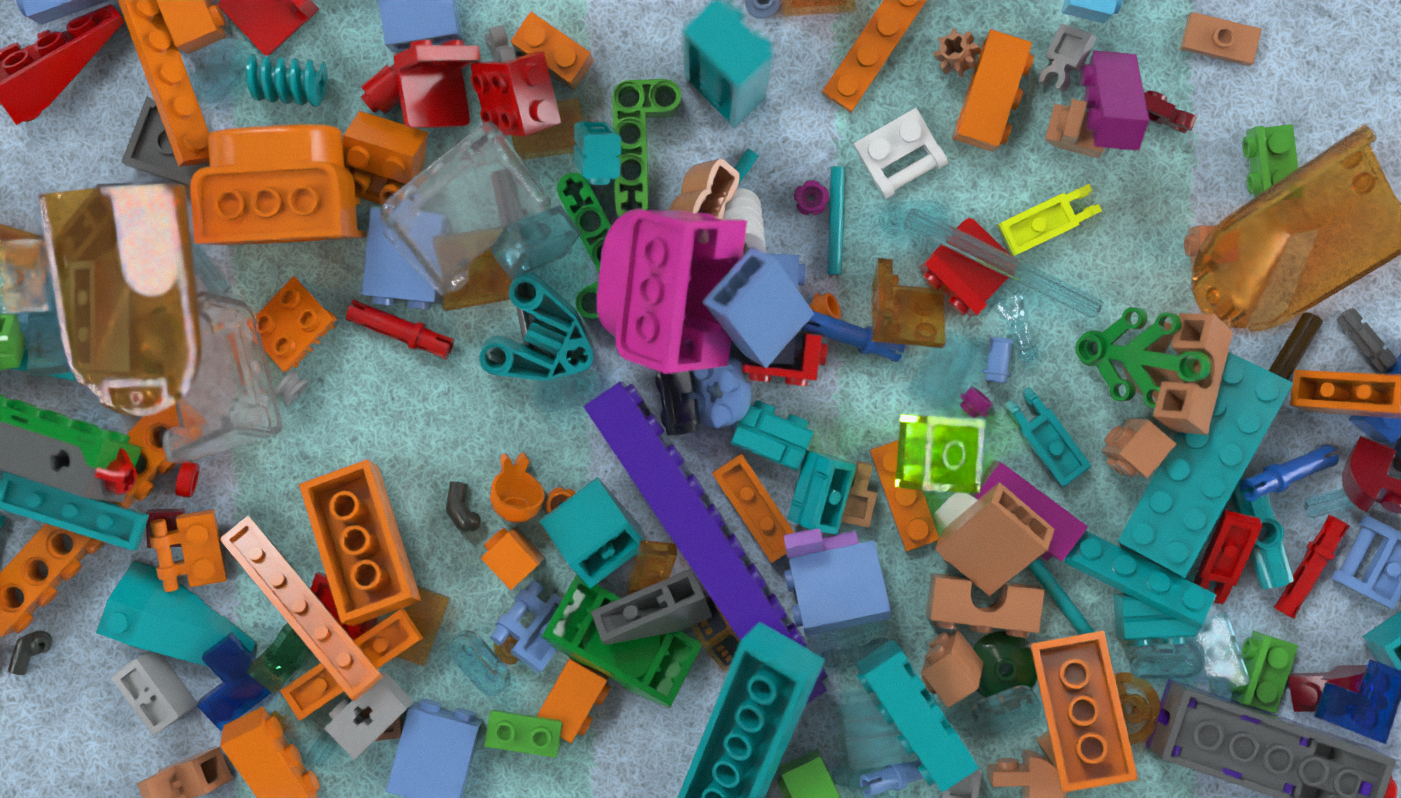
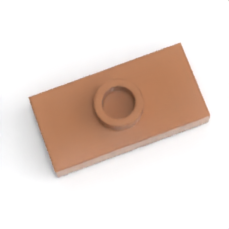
[1180,12,1262,66]

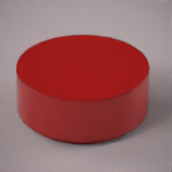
[175,461,200,498]

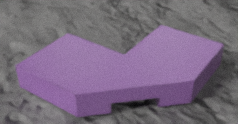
[784,528,859,559]

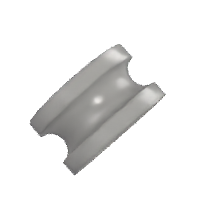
[274,370,309,406]

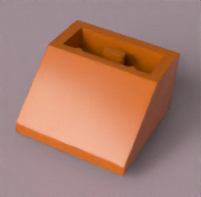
[343,111,428,212]

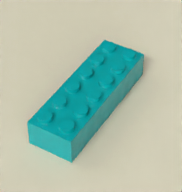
[682,0,774,129]
[1117,352,1293,579]
[677,622,825,798]

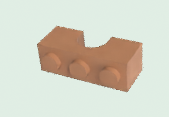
[1153,313,1233,435]
[926,573,1044,638]

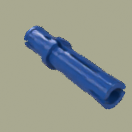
[801,310,905,362]
[1239,444,1339,502]

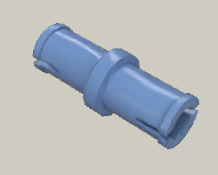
[859,757,923,798]

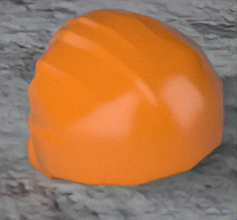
[490,452,545,523]

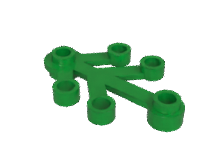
[1075,307,1211,408]

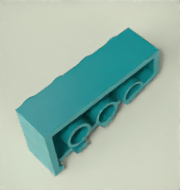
[856,639,979,793]

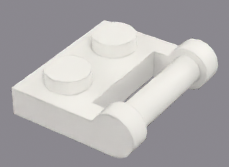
[853,108,948,200]

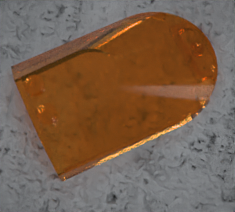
[1191,124,1401,332]
[39,183,202,416]

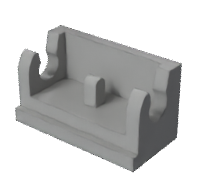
[111,651,198,736]

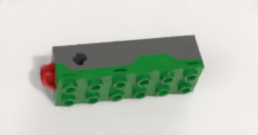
[0,394,142,503]

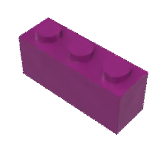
[1080,50,1149,151]
[969,460,1088,562]

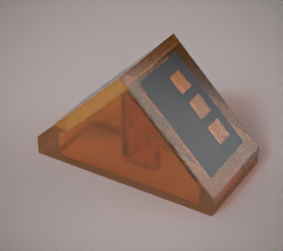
[692,595,740,672]

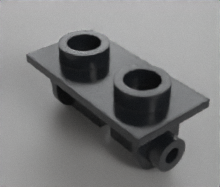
[655,370,701,436]

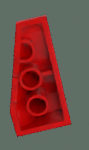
[0,4,125,125]

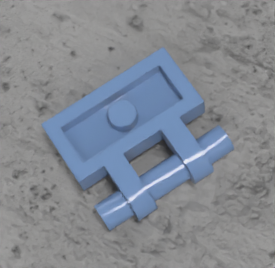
[490,580,562,674]

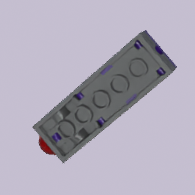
[1145,678,1398,798]

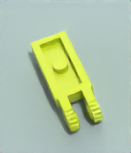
[997,184,1102,257]

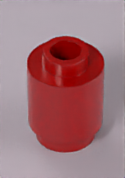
[360,63,401,114]

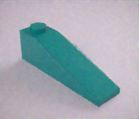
[96,560,257,676]

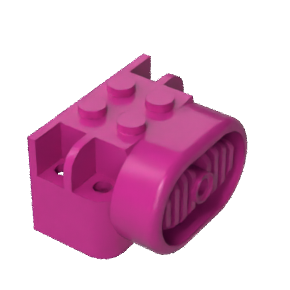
[596,209,747,374]

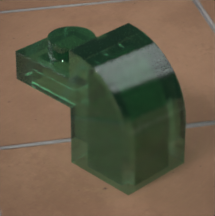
[246,622,313,695]

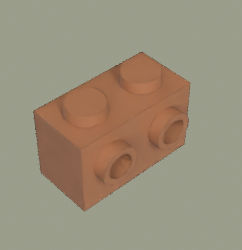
[1101,418,1176,478]
[921,629,984,708]

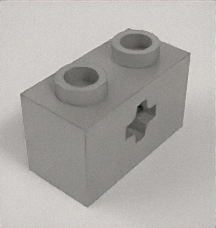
[324,671,414,760]

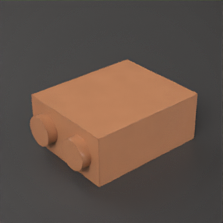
[935,482,1054,596]

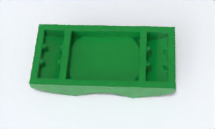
[542,574,703,708]

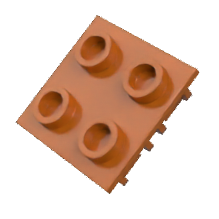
[245,276,338,372]

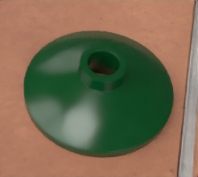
[973,631,1037,703]

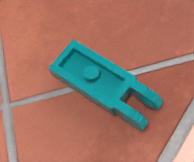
[1004,387,1092,488]

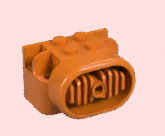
[190,124,367,246]

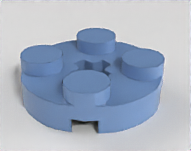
[686,356,751,428]

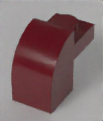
[1342,436,1401,513]
[1288,665,1380,715]

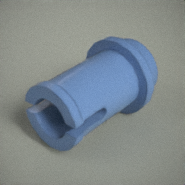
[983,337,1013,383]

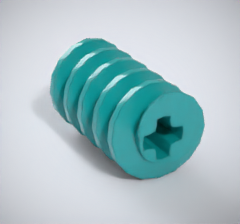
[246,53,328,107]

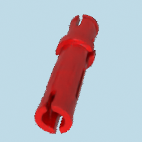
[345,299,455,360]
[1273,515,1350,619]

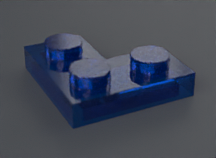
[197,632,279,731]
[1314,659,1401,744]

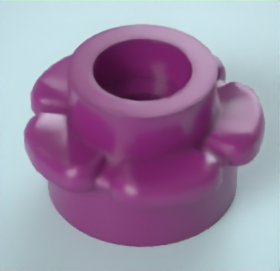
[794,180,829,216]
[960,386,993,419]

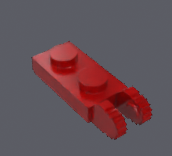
[1193,510,1262,605]

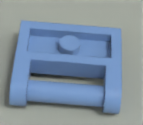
[1331,515,1401,610]

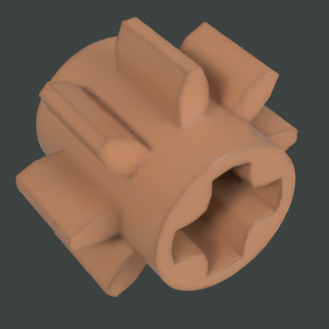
[933,28,981,77]

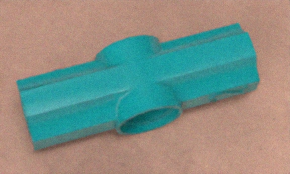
[1232,480,1294,590]

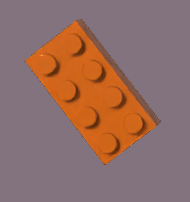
[299,459,422,626]
[1030,630,1138,792]

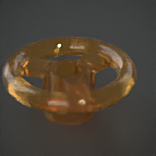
[1114,672,1160,745]

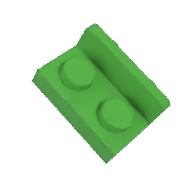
[1242,124,1302,202]
[1230,630,1299,713]
[484,710,562,758]

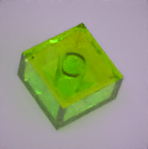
[895,414,985,493]

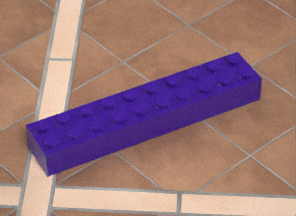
[583,381,828,705]

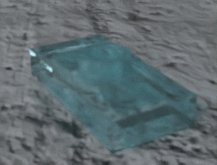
[28,310,70,377]
[1194,612,1251,693]

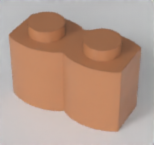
[669,158,740,219]

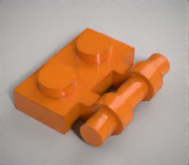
[149,509,228,592]

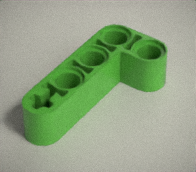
[612,79,682,217]

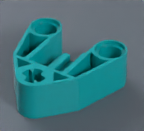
[479,271,594,381]

